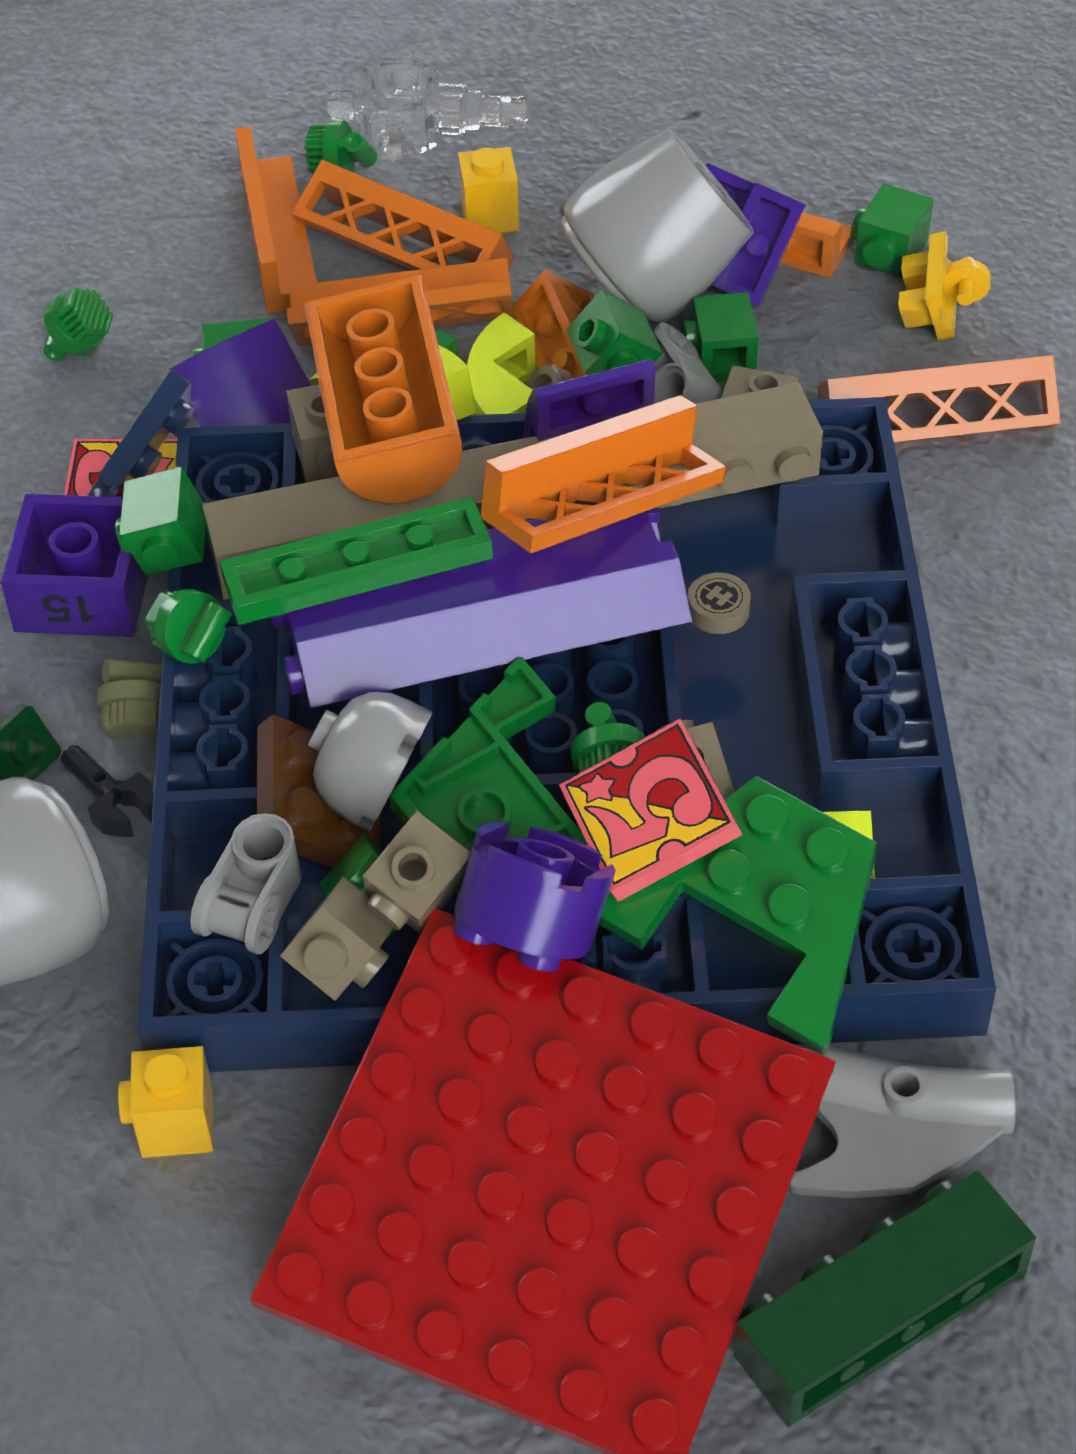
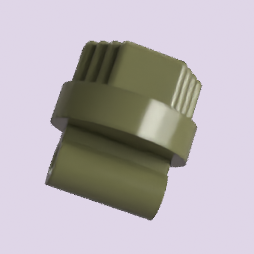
[97,658,162,739]

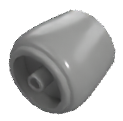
[560,127,754,323]
[0,777,110,987]

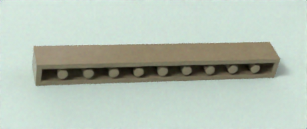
[202,383,823,600]

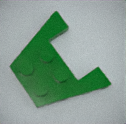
[390,657,588,896]
[599,776,877,1056]

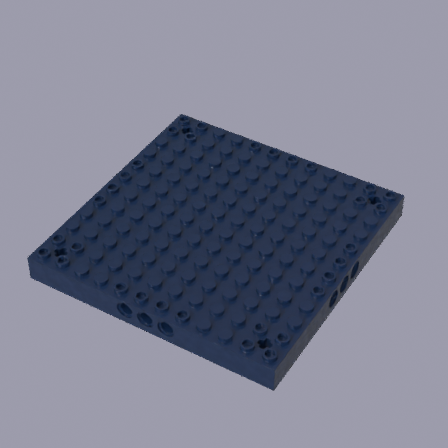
[137,397,996,1072]

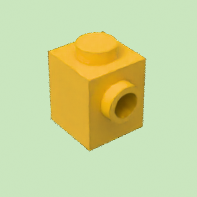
[458,147,519,233]
[118,1046,214,1158]

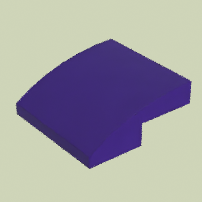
[706,163,806,307]
[169,319,311,427]
[523,359,656,441]

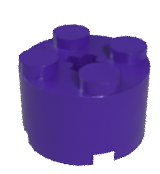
[453,822,616,972]

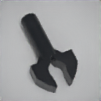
[60,745,153,837]

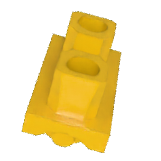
[898,231,991,340]

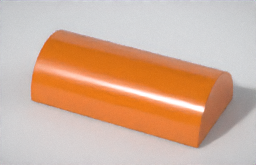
[304,275,462,503]

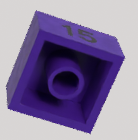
[0,494,148,637]

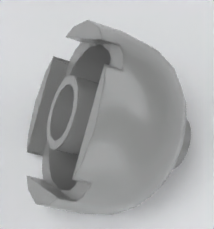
[308,692,433,832]

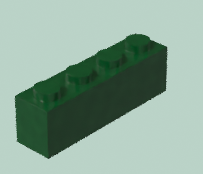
[734,1170,1036,1428]

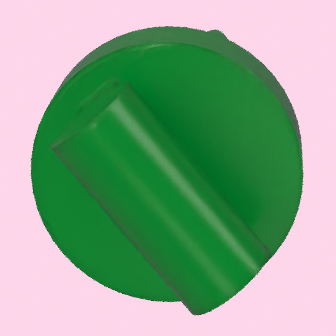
[304,120,378,175]
[43,287,113,361]
[145,589,232,664]
[570,702,645,775]

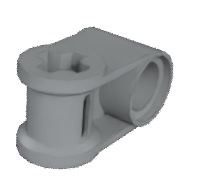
[654,322,723,404]
[190,813,302,954]

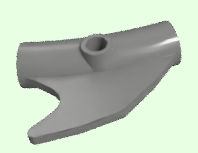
[789,1045,1015,1198]

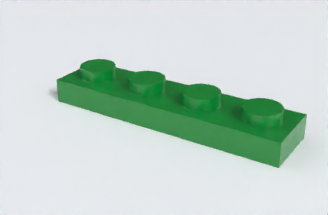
[220,496,493,625]

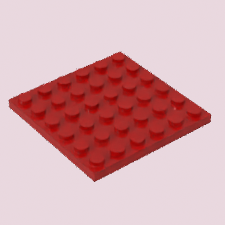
[250,908,836,1454]

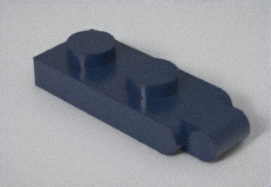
[87,370,195,497]

